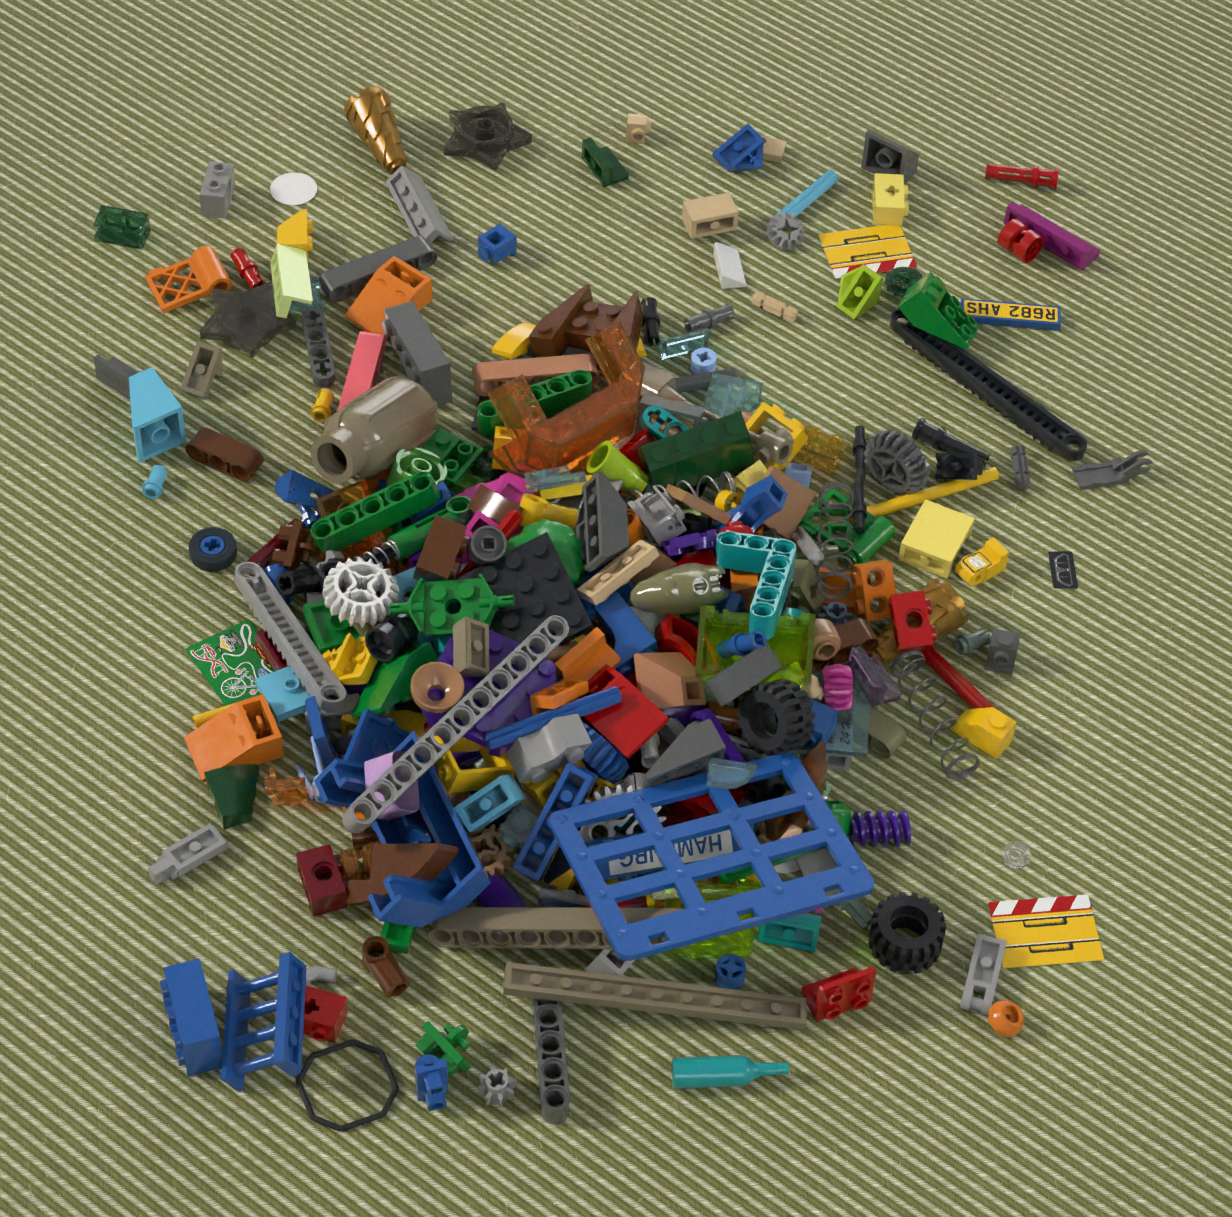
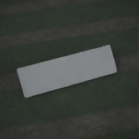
[386,165,453,244]

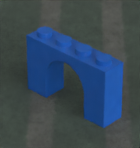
[555,591,658,683]

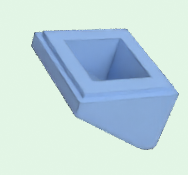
[785,462,813,489]

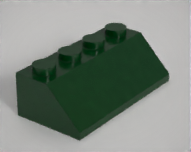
[637,411,754,494]

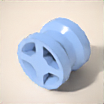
[690,348,717,375]

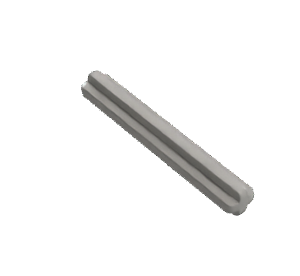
[792,526,824,565]

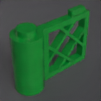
[799,488,895,566]

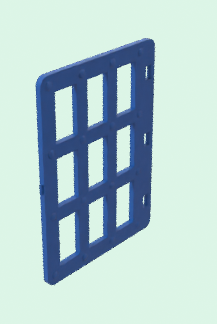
[549,752,874,961]

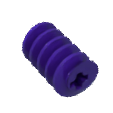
[849,810,911,847]

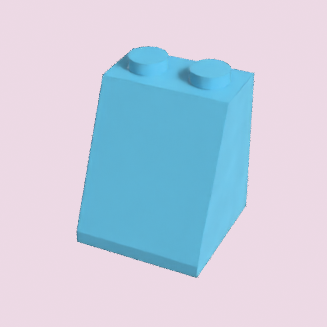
[129,367,186,463]

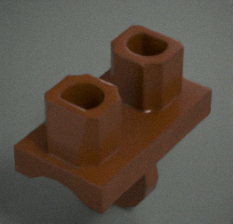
[272,520,320,571]

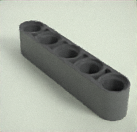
[318,236,438,303]
[532,998,570,1125]

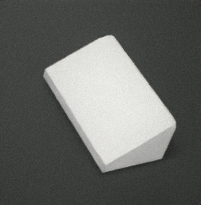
[713,242,746,289]

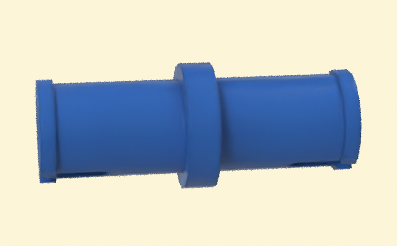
[717,630,766,659]

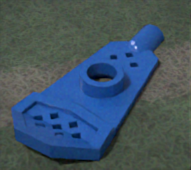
[275,470,353,513]

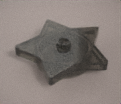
[444,102,532,171]
[200,282,296,358]

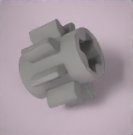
[478,1067,516,1107]

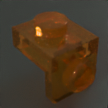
[264,767,307,806]

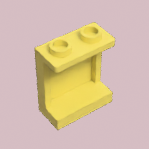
[898,500,975,579]

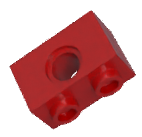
[888,590,937,655]

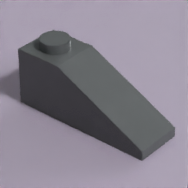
[642,719,726,789]

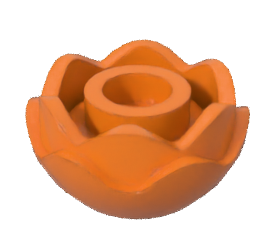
[988,1000,1024,1038]

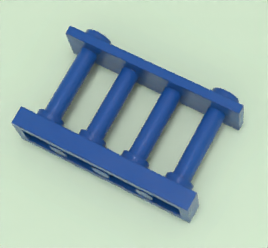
[220,952,307,1092]

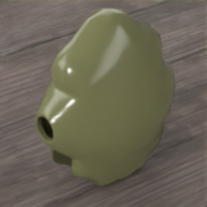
[630,563,729,615]

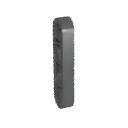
[301,308,335,388]

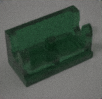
[94,205,151,250]

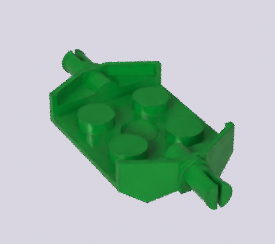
[389,574,515,636]

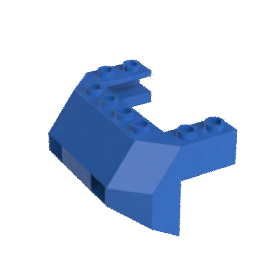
[314,730,491,928]

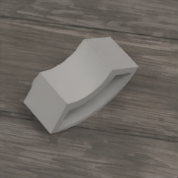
[506,714,592,783]

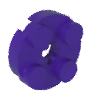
[662,529,717,557]

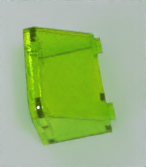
[695,605,816,690]

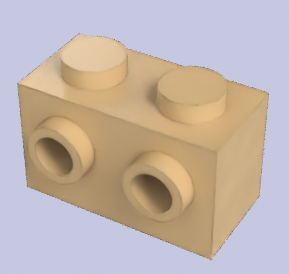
[682,192,739,239]

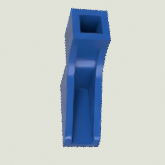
[703,475,788,568]

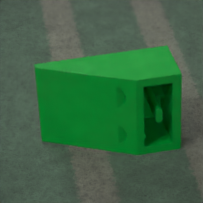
[898,272,978,349]
[351,642,438,718]

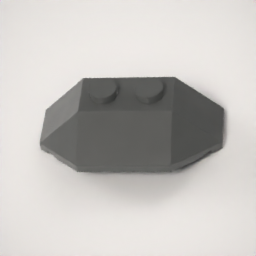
[576,471,629,572]

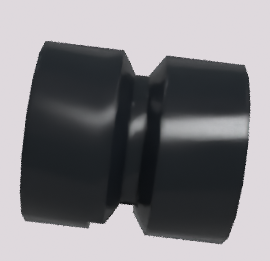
[365,614,418,662]

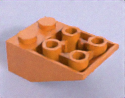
[345,256,433,338]
[184,694,284,783]

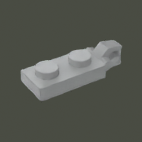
[148,823,228,885]

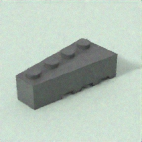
[382,301,453,406]

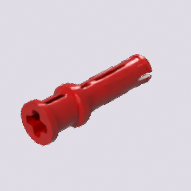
[985,163,1059,190]

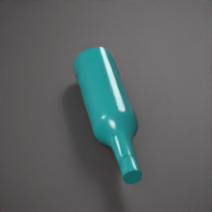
[672,1055,789,1089]

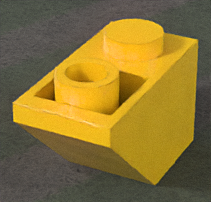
[277,209,313,262]

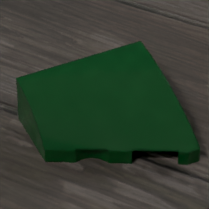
[204,764,260,830]

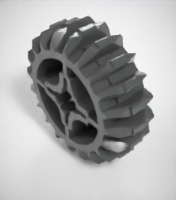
[863,429,931,496]

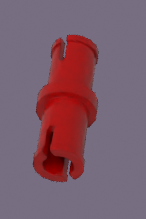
[230,248,266,293]

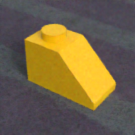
[950,707,1017,759]

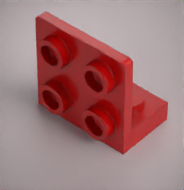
[801,967,876,1022]

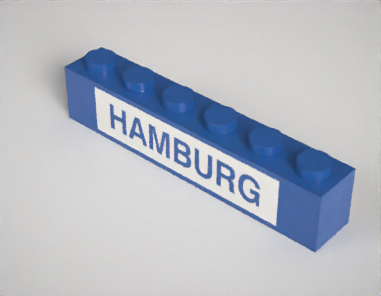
[584,823,754,883]

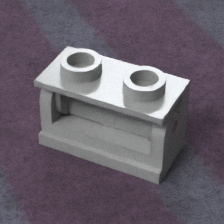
[628,485,687,548]

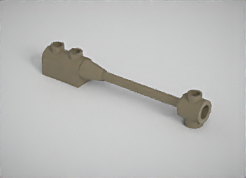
[617,358,794,465]

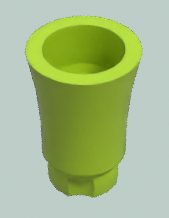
[586,440,649,496]

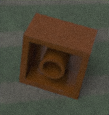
[413,515,470,582]

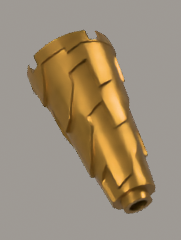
[344,87,408,174]
[867,578,969,667]

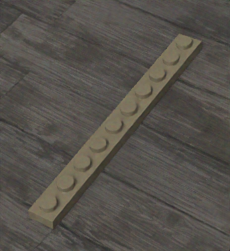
[503,962,807,1030]

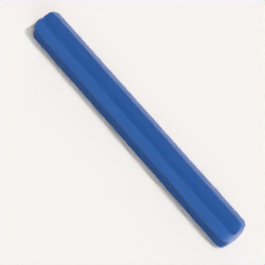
[485,686,622,749]

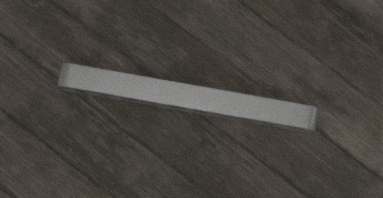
[342,615,569,833]

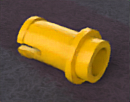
[311,389,334,422]

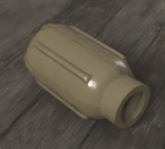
[311,376,438,484]

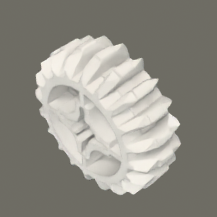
[322,557,399,628]

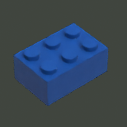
[160,959,222,1076]

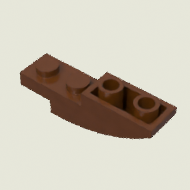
[764,741,827,841]

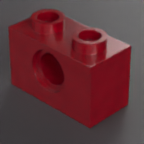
[296,844,348,917]

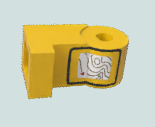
[955,537,1009,587]

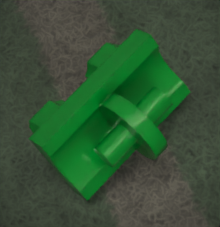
[415,1021,472,1078]

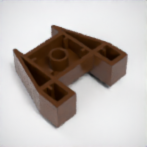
[529,284,643,374]

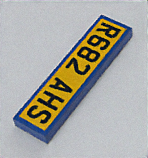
[960,298,1061,331]

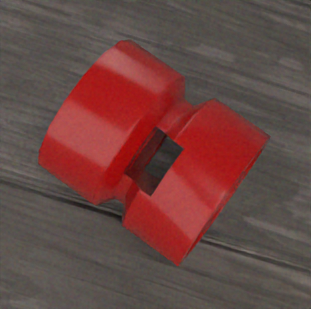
[997,219,1044,264]

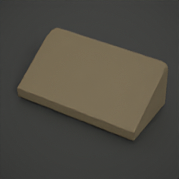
[453,617,490,677]

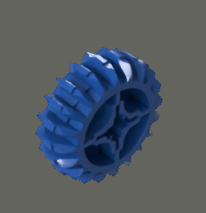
[581,722,629,785]

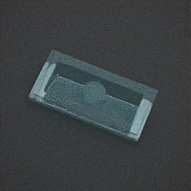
[655,328,709,360]

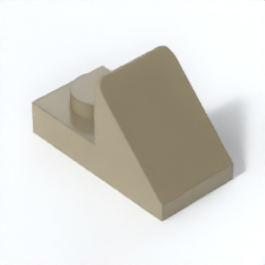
[180,341,222,399]

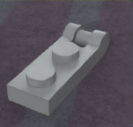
[960,934,1007,1016]

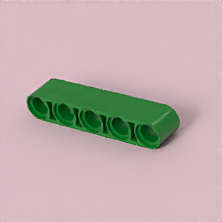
[477,370,592,436]
[310,471,440,554]

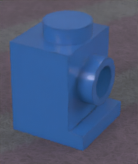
[478,224,517,264]

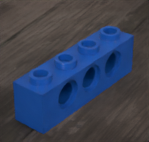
[513,762,599,881]

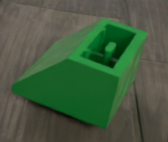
[422,428,484,488]

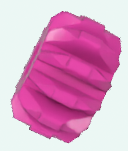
[821,664,853,712]

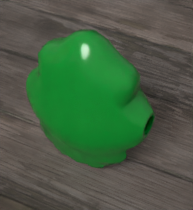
[504,519,585,588]

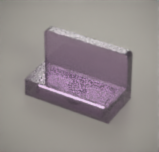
[847,646,902,707]

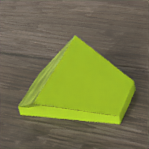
[836,264,883,320]

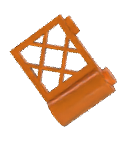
[145,246,232,314]

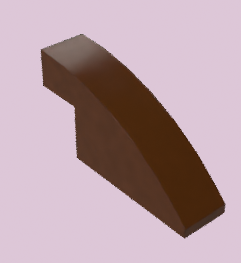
[346,843,459,907]

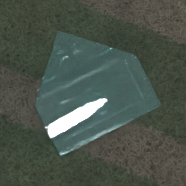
[524,465,587,492]

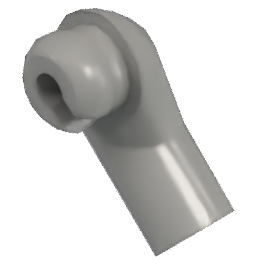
[306,966,337,986]

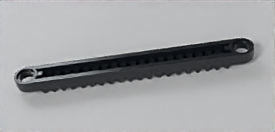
[889,308,1087,461]

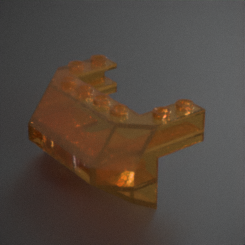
[487,321,645,480]

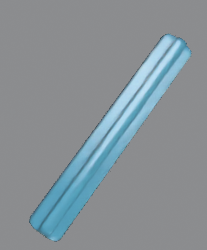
[772,170,838,218]

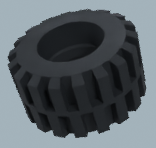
[737,679,815,756]
[868,892,946,975]

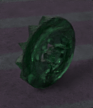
[885,267,923,297]
[470,446,509,481]

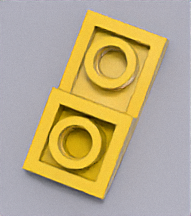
[492,322,536,360]

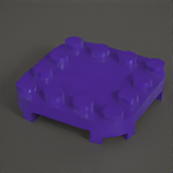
[421,630,556,757]

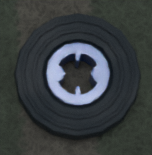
[189,527,237,572]

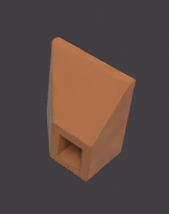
[634,652,706,710]

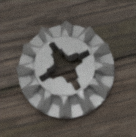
[767,212,806,251]

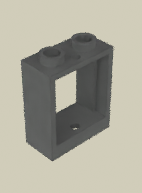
[633,393,708,441]

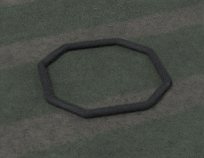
[296,1040,399,1131]

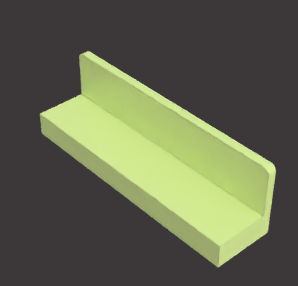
[270,244,313,318]

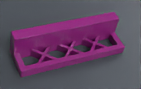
[1004,202,1100,271]

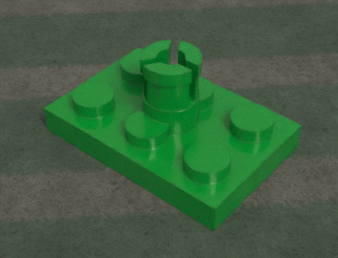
[303,600,362,655]

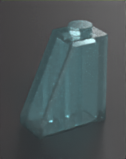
[703,373,763,417]

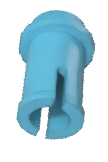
[142,465,168,499]

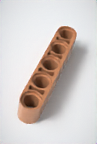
[472,354,600,397]

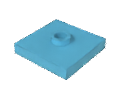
[255,666,329,722]

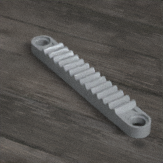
[234,562,347,713]

